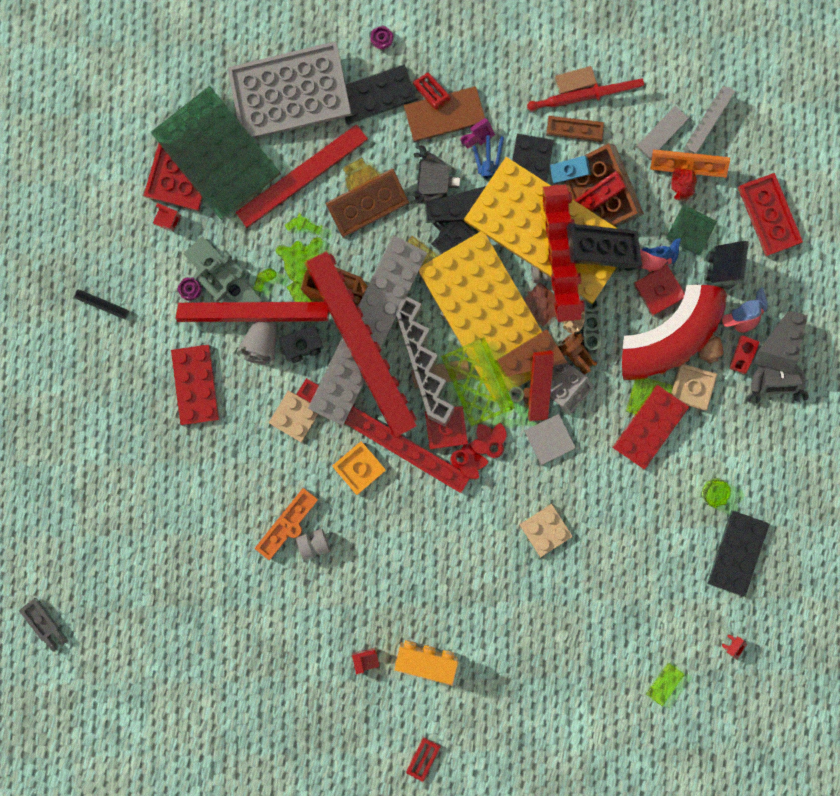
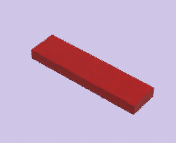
[528,350,554,421]

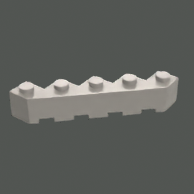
[396,295,455,427]

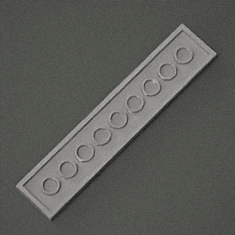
[308,235,427,426]

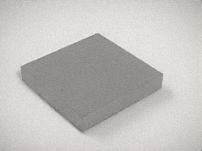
[524,414,576,465]

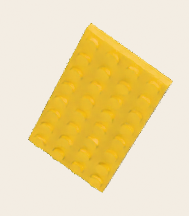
[464,157,617,304]
[418,231,542,401]

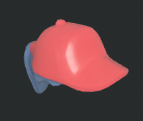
[722,287,768,333]

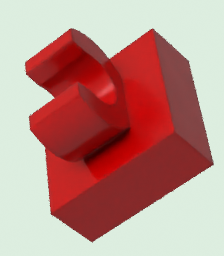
[722,635,748,660]

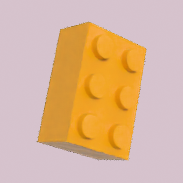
[394,640,458,685]

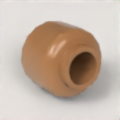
[698,334,724,363]

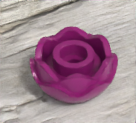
[370,26,394,49]
[178,277,202,301]

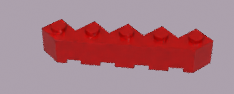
[543,184,585,322]

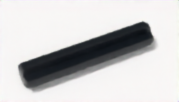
[74,289,129,319]

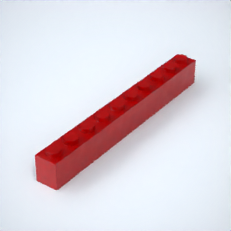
[304,251,417,437]

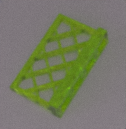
[441,337,515,426]

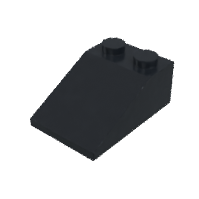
[704,241,749,290]

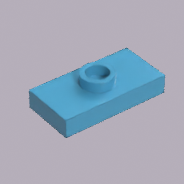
[550,155,591,184]

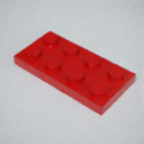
[737,172,803,257]
[171,344,219,425]
[612,385,689,470]

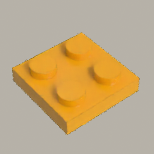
[332,441,386,495]

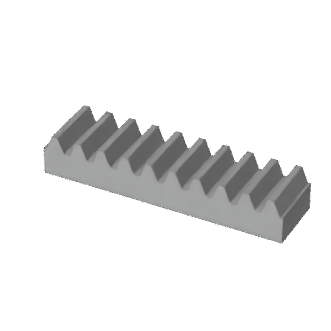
[682,87,735,154]

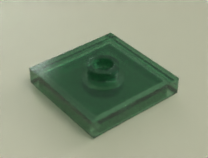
[665,204,717,255]

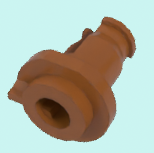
[558,333,598,375]

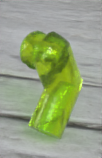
[253,268,277,292]

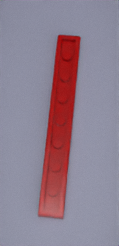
[235,124,368,228]
[175,302,329,322]

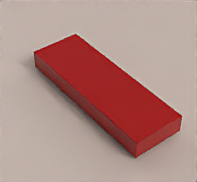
[574,171,627,212]

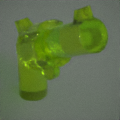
[284,213,323,235]

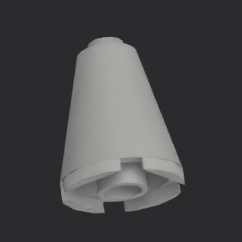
[236,322,277,366]

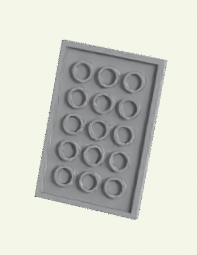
[227,41,352,141]

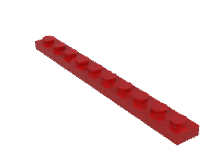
[296,378,469,493]

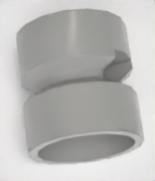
[296,528,330,561]

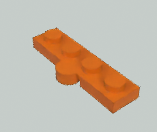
[650,149,730,178]
[254,488,318,561]

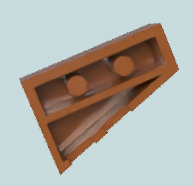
[495,329,567,377]

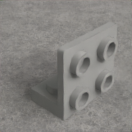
[550,363,594,416]

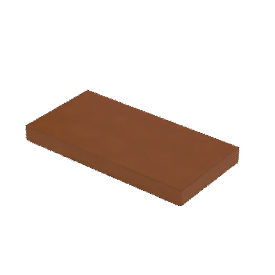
[404,86,485,142]
[325,168,409,237]

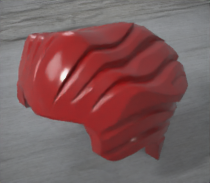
[671,168,697,201]

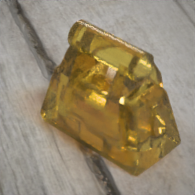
[343,158,380,191]

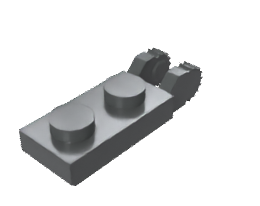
[19,598,68,652]

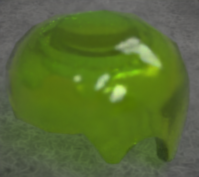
[701,478,731,509]

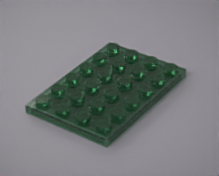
[150,86,281,221]

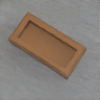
[555,66,596,94]

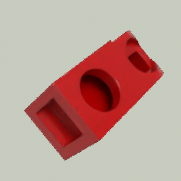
[729,336,760,374]

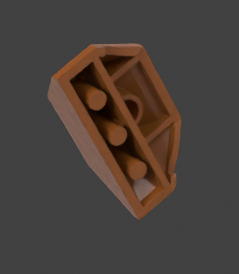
[300,267,367,307]

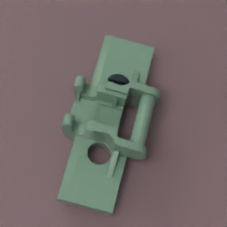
[183,236,263,302]

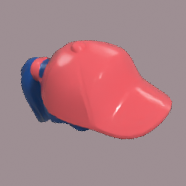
[640,238,681,272]

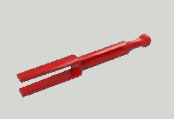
[527,78,644,112]

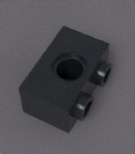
[279,325,324,363]

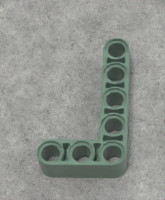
[581,267,637,352]

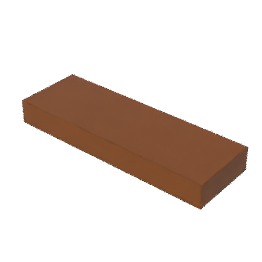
[546,116,604,142]

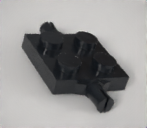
[431,221,476,254]

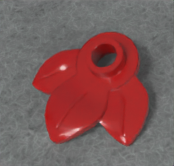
[470,423,507,458]
[450,443,488,479]

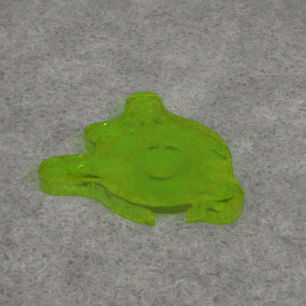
[276,237,323,285]

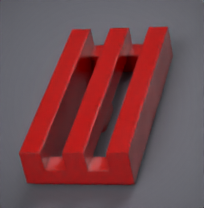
[413,72,451,110]
[406,736,441,782]

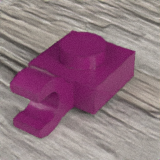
[460,118,495,149]

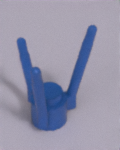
[473,135,504,178]

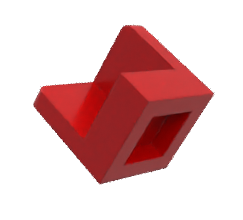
[153,203,181,232]
[352,648,379,675]

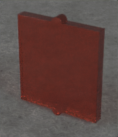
[524,282,556,327]

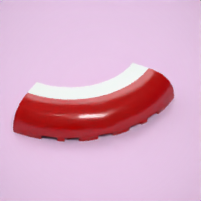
[622,285,727,380]

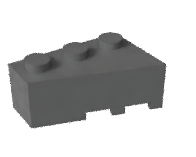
[753,310,808,374]

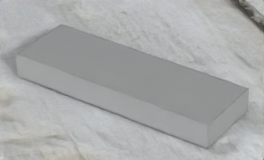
[636,106,689,160]

